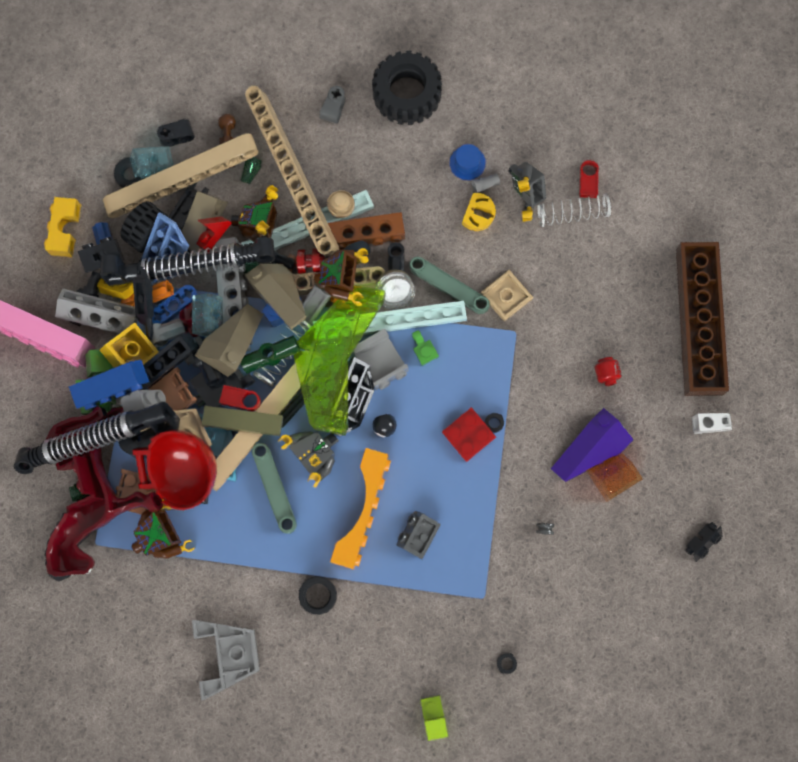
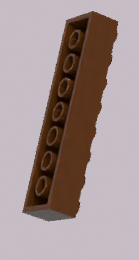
[676,242,729,396]

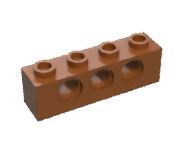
[328,212,405,250]

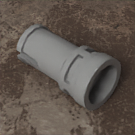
[471,173,500,193]

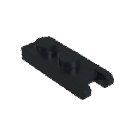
[169,182,209,230]

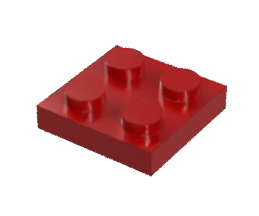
[442,407,497,462]

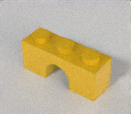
[44,197,81,257]

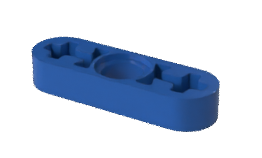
[153,285,198,324]

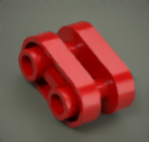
[296,248,325,274]

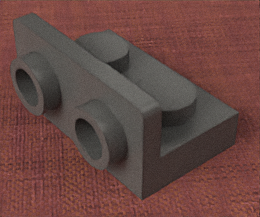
[396,511,441,559]

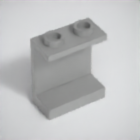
[351,328,409,390]

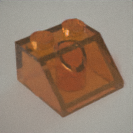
[586,453,643,502]

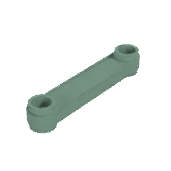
[409,256,490,314]
[252,443,297,534]

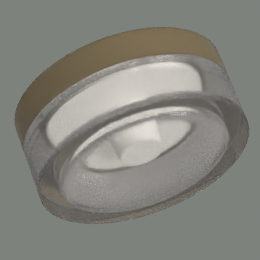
[376,270,415,310]

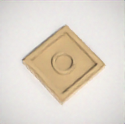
[480,270,533,322]

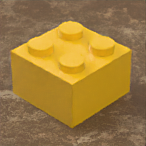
[100,323,159,368]

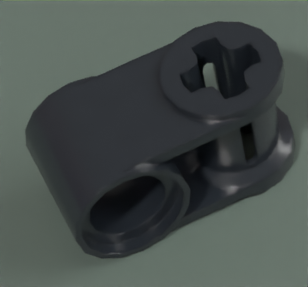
[157,119,195,147]

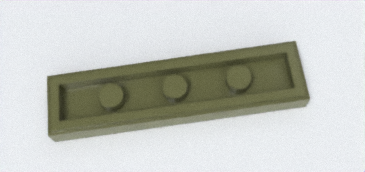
[201,406,283,436]

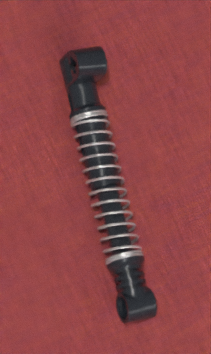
[100,237,275,286]

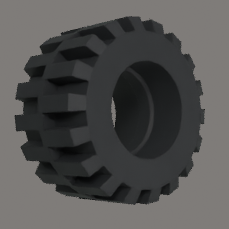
[120,201,169,253]

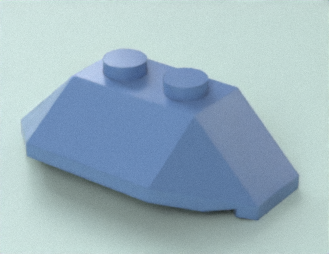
[142,212,189,284]

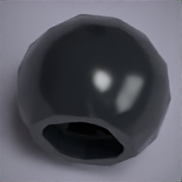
[372,414,397,437]

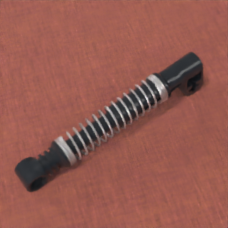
[14,401,180,474]

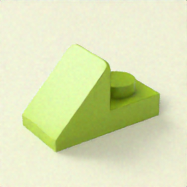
[420,695,448,741]

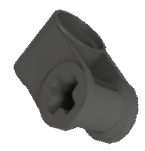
[319,86,345,124]

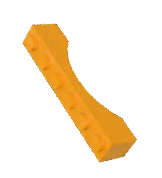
[330,448,391,570]

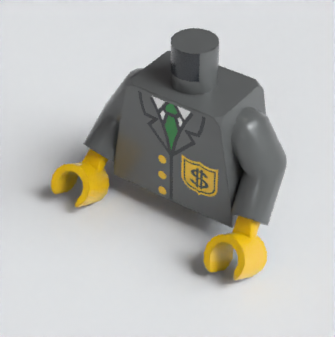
[278,431,339,487]

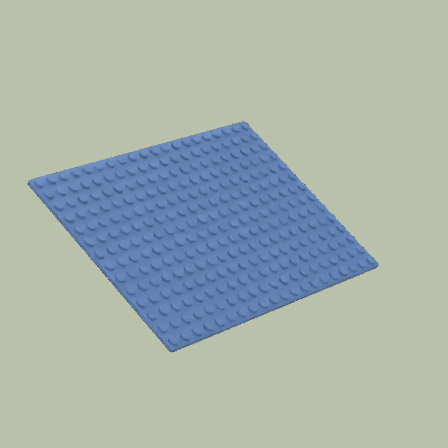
[95,285,516,599]

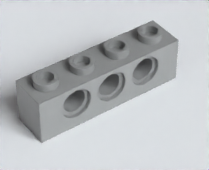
[55,289,137,334]

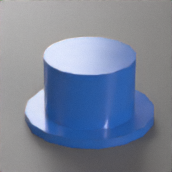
[450,144,486,180]

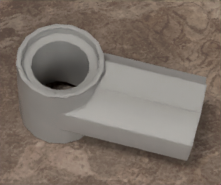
[150,318,186,348]

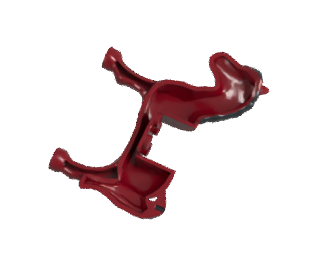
[44,406,163,582]

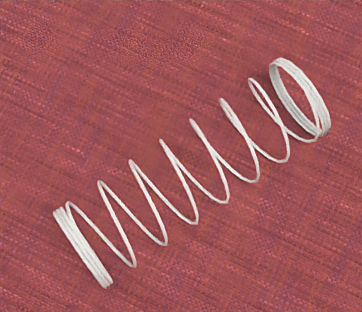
[537,194,611,227]
[253,321,312,387]

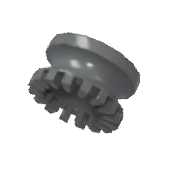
[536,523,555,535]

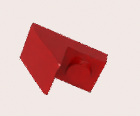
[196,216,232,253]

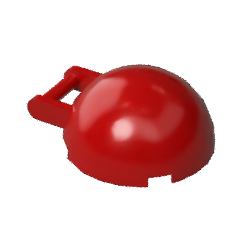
[132,430,217,510]

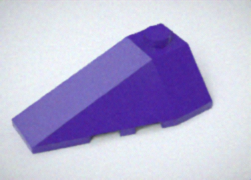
[551,408,633,482]

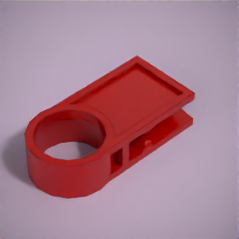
[579,160,599,198]
[219,385,261,411]

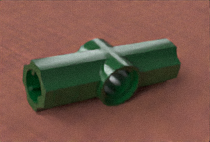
[241,335,300,374]

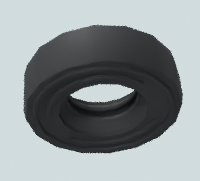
[113,157,147,188]

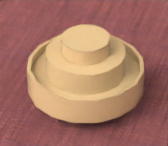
[327,190,355,218]

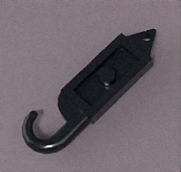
[133,266,154,341]

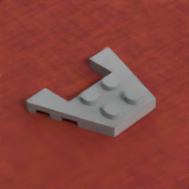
[192,620,260,700]

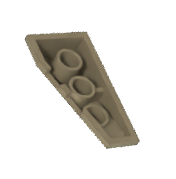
[245,264,307,330]
[195,304,264,377]

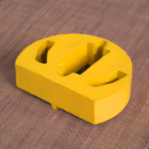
[462,193,496,231]
[97,278,134,300]

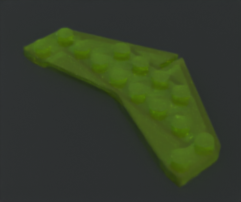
[293,286,386,436]

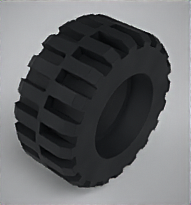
[372,51,442,125]

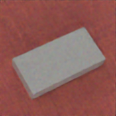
[303,285,331,326]

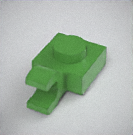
[412,330,439,366]

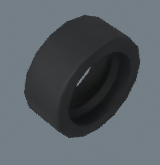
[298,576,337,615]

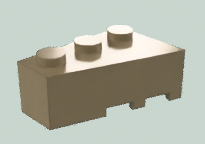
[182,191,228,253]

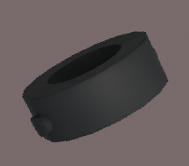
[485,413,504,433]
[497,653,517,674]

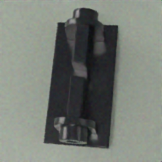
[685,522,723,562]

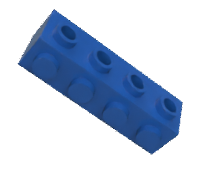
[69,360,149,410]

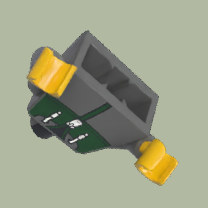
[508,162,546,222]

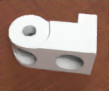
[692,413,732,434]

